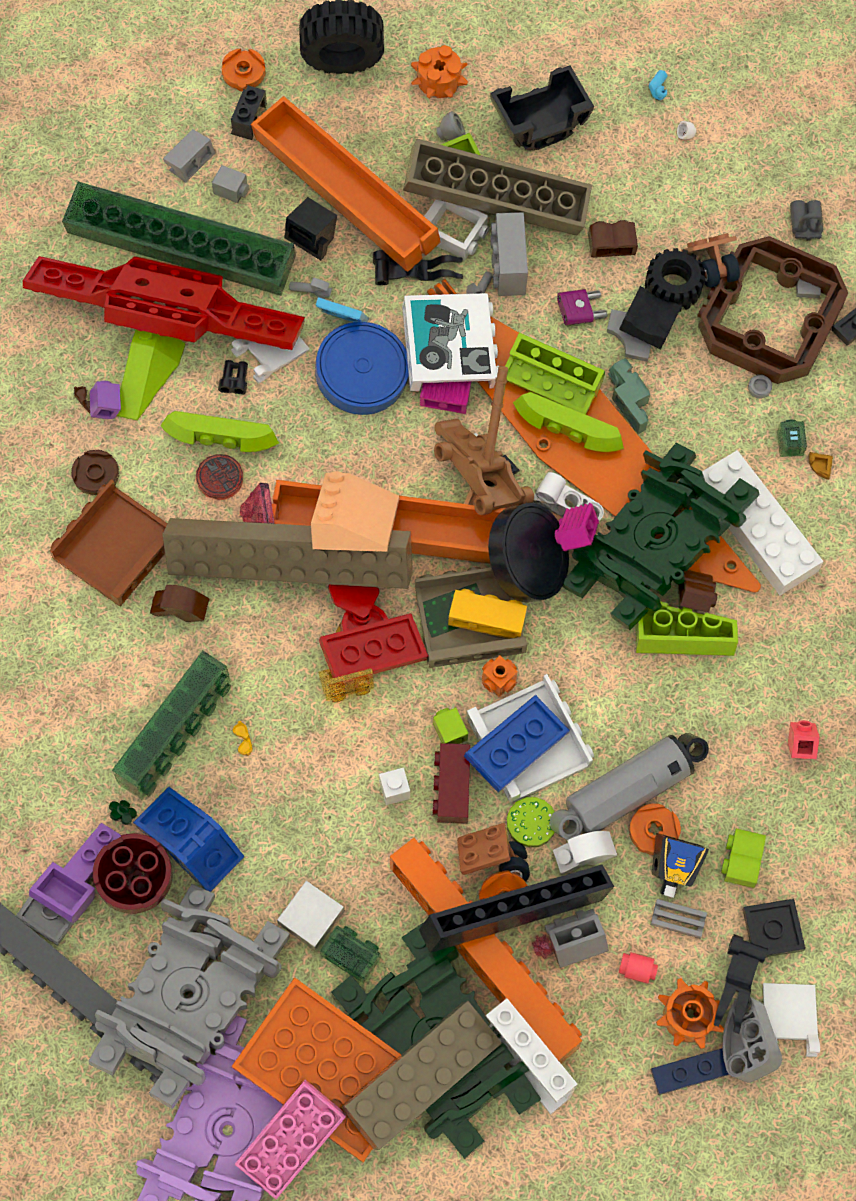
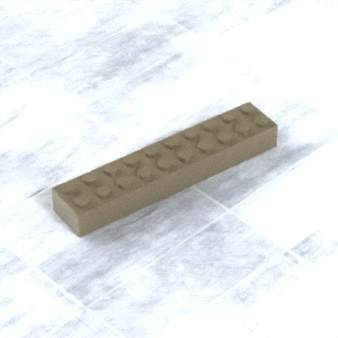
[163,518,413,589]

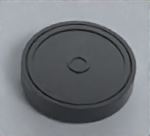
[488,503,569,603]

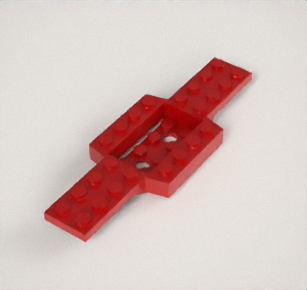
[23,256,305,350]

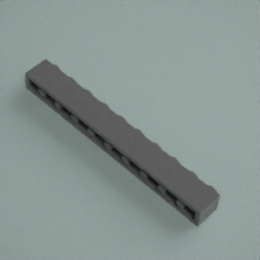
[0,903,189,1083]

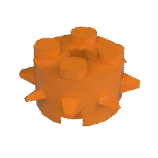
[411,45,468,98]
[656,978,724,1049]

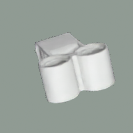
[533,472,604,521]

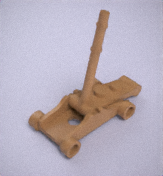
[434,366,534,515]

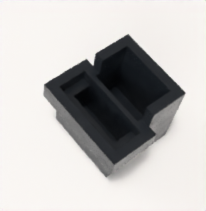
[284,197,337,261]

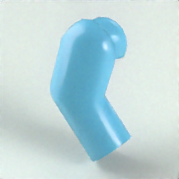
[649,70,668,100]

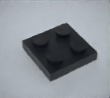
[742,899,806,957]

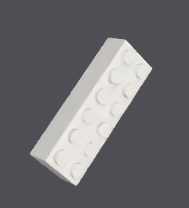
[702,450,823,596]

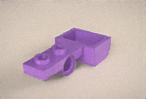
[29,823,121,923]

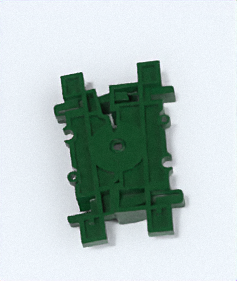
[563,443,760,630]
[331,923,541,1159]

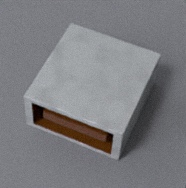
[277,881,344,951]

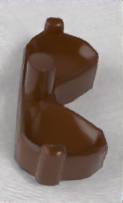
[74,386,90,413]

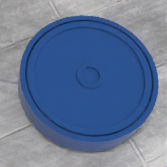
[315,322,409,415]

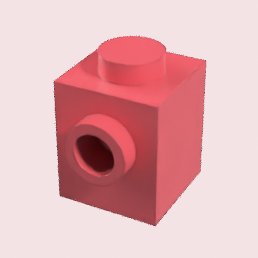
[788,720,820,759]

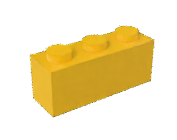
[448,589,527,639]

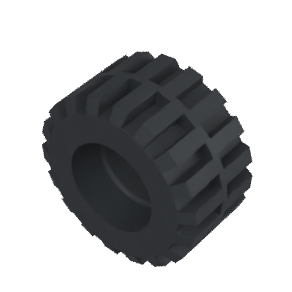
[645,248,705,312]

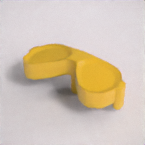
[232,721,253,756]

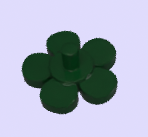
[109,800,137,825]

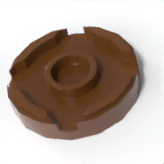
[71,449,119,495]

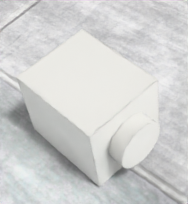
[379,768,410,805]

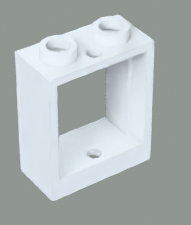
[424,199,489,261]

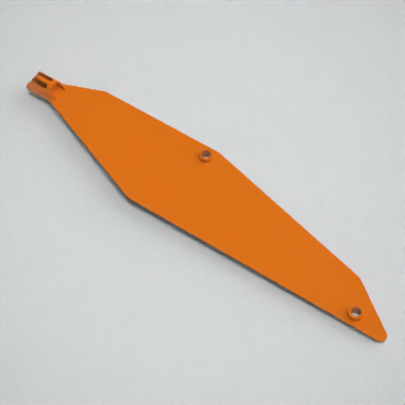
[427,279,761,593]

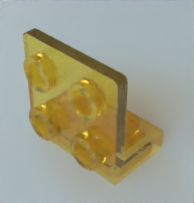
[318,669,374,702]

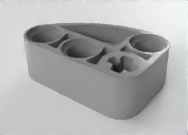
[723,997,782,1083]

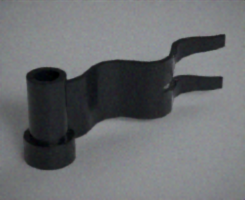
[373,250,463,285]
[713,934,768,1034]

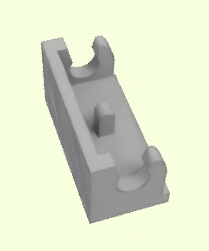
[163,129,215,183]

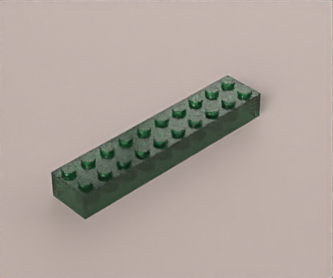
[62,181,296,296]

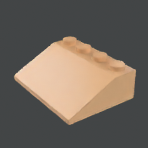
[311,471,399,552]

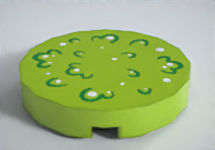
[507,797,555,847]

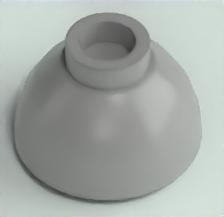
[437,111,465,141]

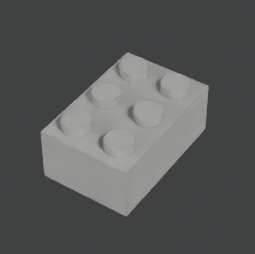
[490,213,528,296]

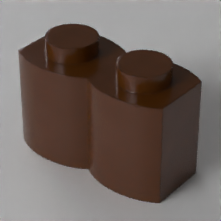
[588,220,638,258]
[678,570,718,613]

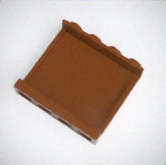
[49,479,168,607]

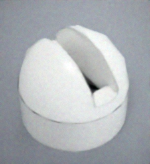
[677,121,697,140]

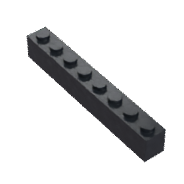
[419,864,614,953]

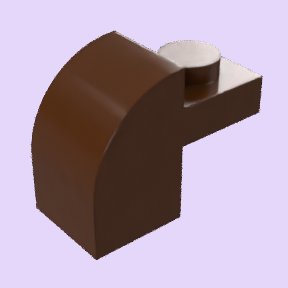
[150,585,210,622]

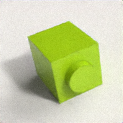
[433,707,468,744]

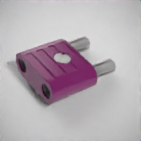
[557,289,607,326]

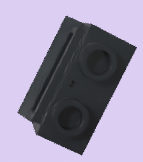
[231,85,267,140]

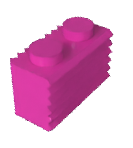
[420,381,472,414]
[555,503,599,551]

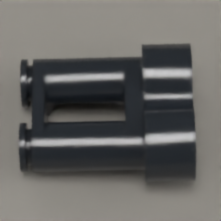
[218,360,248,395]

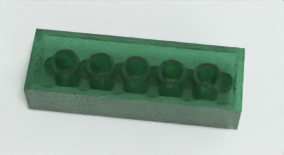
[112,650,231,800]

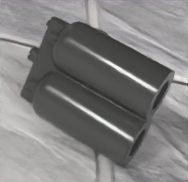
[790,200,824,241]

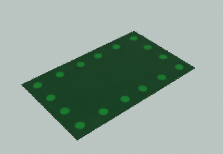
[423,583,481,638]

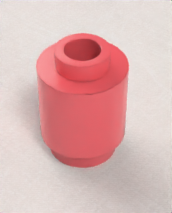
[619,952,658,984]

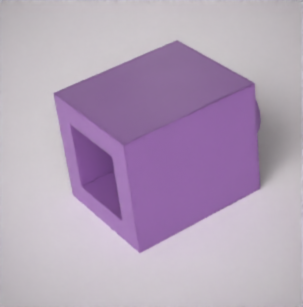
[89,381,121,419]

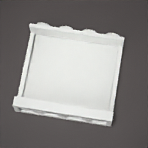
[466,674,594,804]

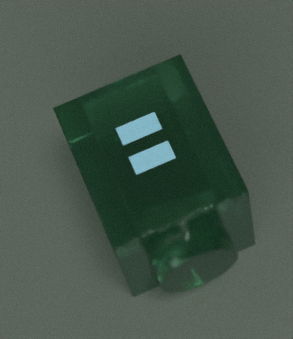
[777,419,807,457]

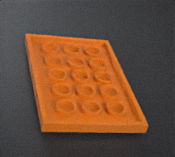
[231,977,401,1163]

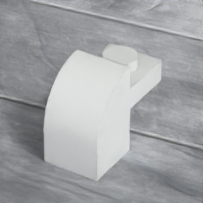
[553,831,617,874]

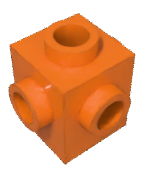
[482,655,518,697]

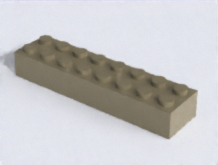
[403,139,592,236]

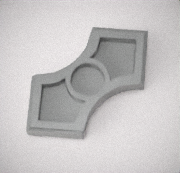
[606,309,651,362]

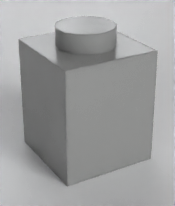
[212,165,249,203]

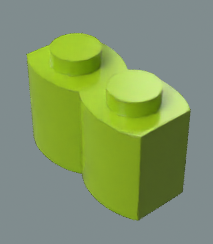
[721,828,766,888]

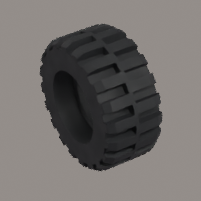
[299,0,384,74]

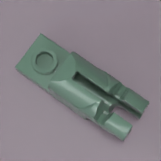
[608,358,650,434]

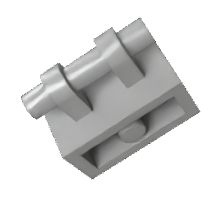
[544,909,609,968]

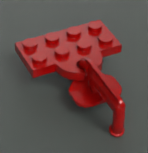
[319,584,428,685]

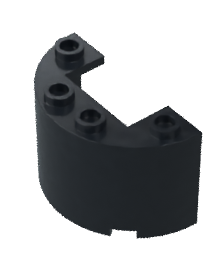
[490,65,594,150]

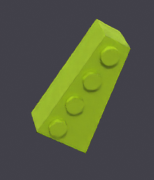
[635,601,738,656]

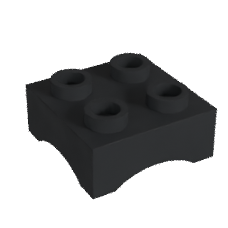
[619,286,682,350]

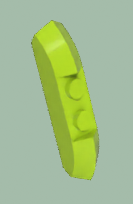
[513,392,624,452]
[160,411,279,452]

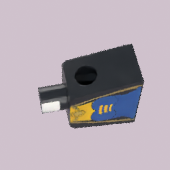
[652,833,709,898]

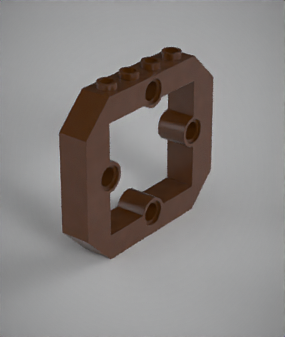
[697,236,848,384]

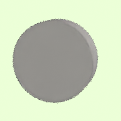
[748,375,772,399]

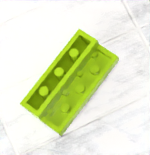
[505,332,605,415]

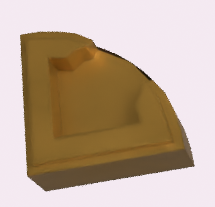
[808,452,833,480]

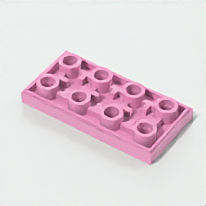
[235,1080,347,1199]

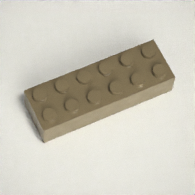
[340,1001,502,1150]

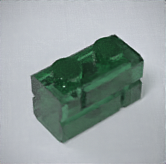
[320,926,381,984]

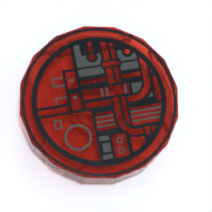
[196,454,244,500]

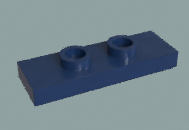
[650,1048,729,1095]

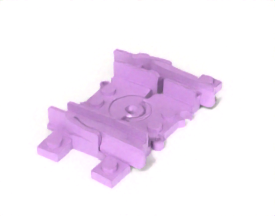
[136,1016,283,1201]

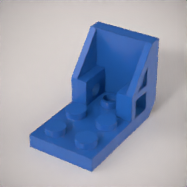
[133,787,245,892]

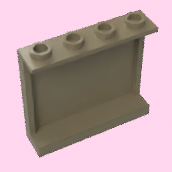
[415,567,527,668]

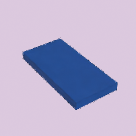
[464,695,570,793]

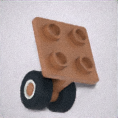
[681,233,740,288]
[457,823,530,882]

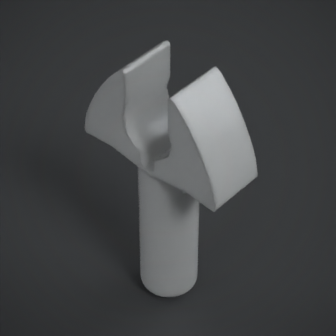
[466,272,493,301]
[289,278,332,299]

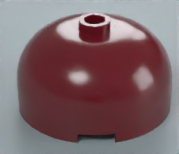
[93,833,173,914]

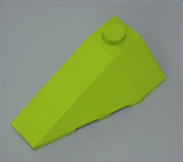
[116,330,185,421]

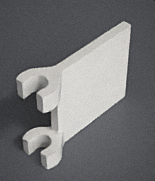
[231,336,310,384]
[763,983,820,1057]

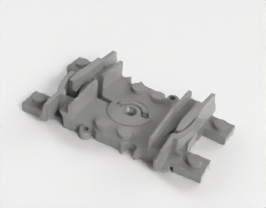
[89,884,290,1109]

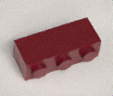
[433,743,470,824]

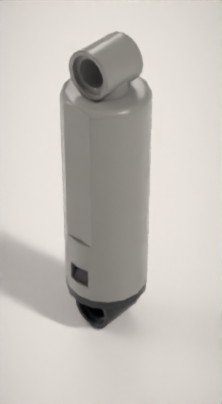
[550,733,709,840]

